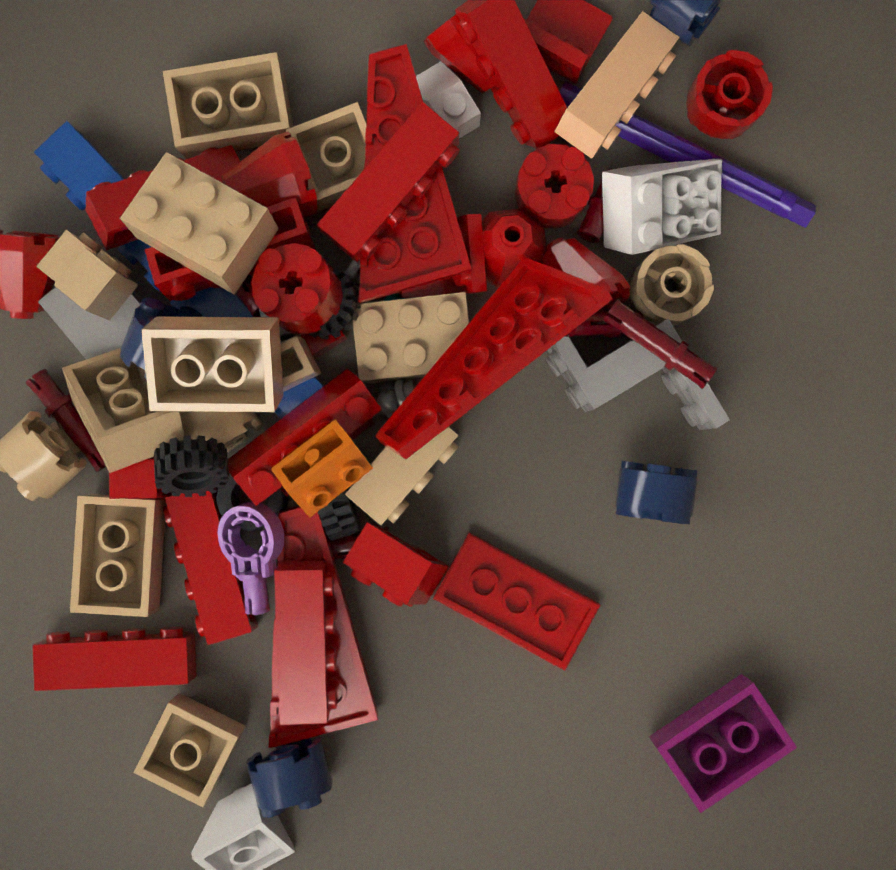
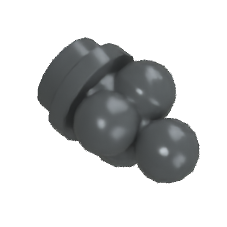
[372,378,418,419]

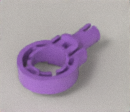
[218,502,284,615]

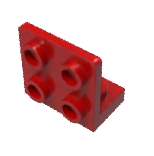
[524,0,613,84]
[399,214,487,298]

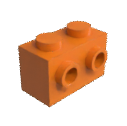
[271,419,373,518]

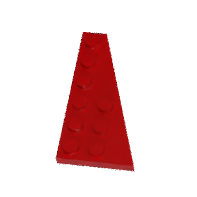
[358,44,472,303]
[375,257,613,460]
[268,506,379,749]

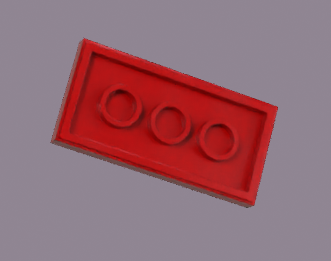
[433,532,601,671]

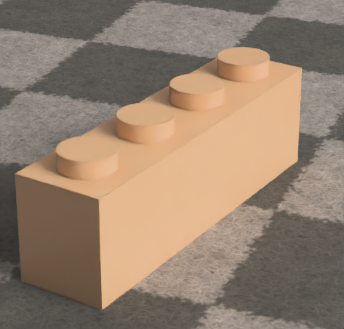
[555,11,680,158]

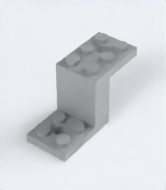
[546,319,730,430]

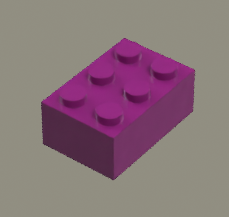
[649,674,797,813]

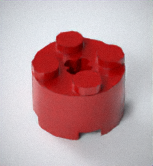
[686,50,773,139]
[515,144,594,229]
[251,243,343,335]

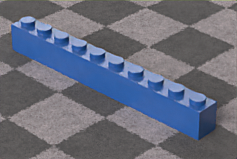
[34,121,324,419]

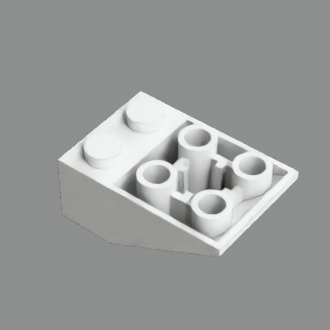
[602,159,722,255]

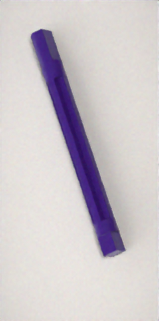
[560,81,816,228]

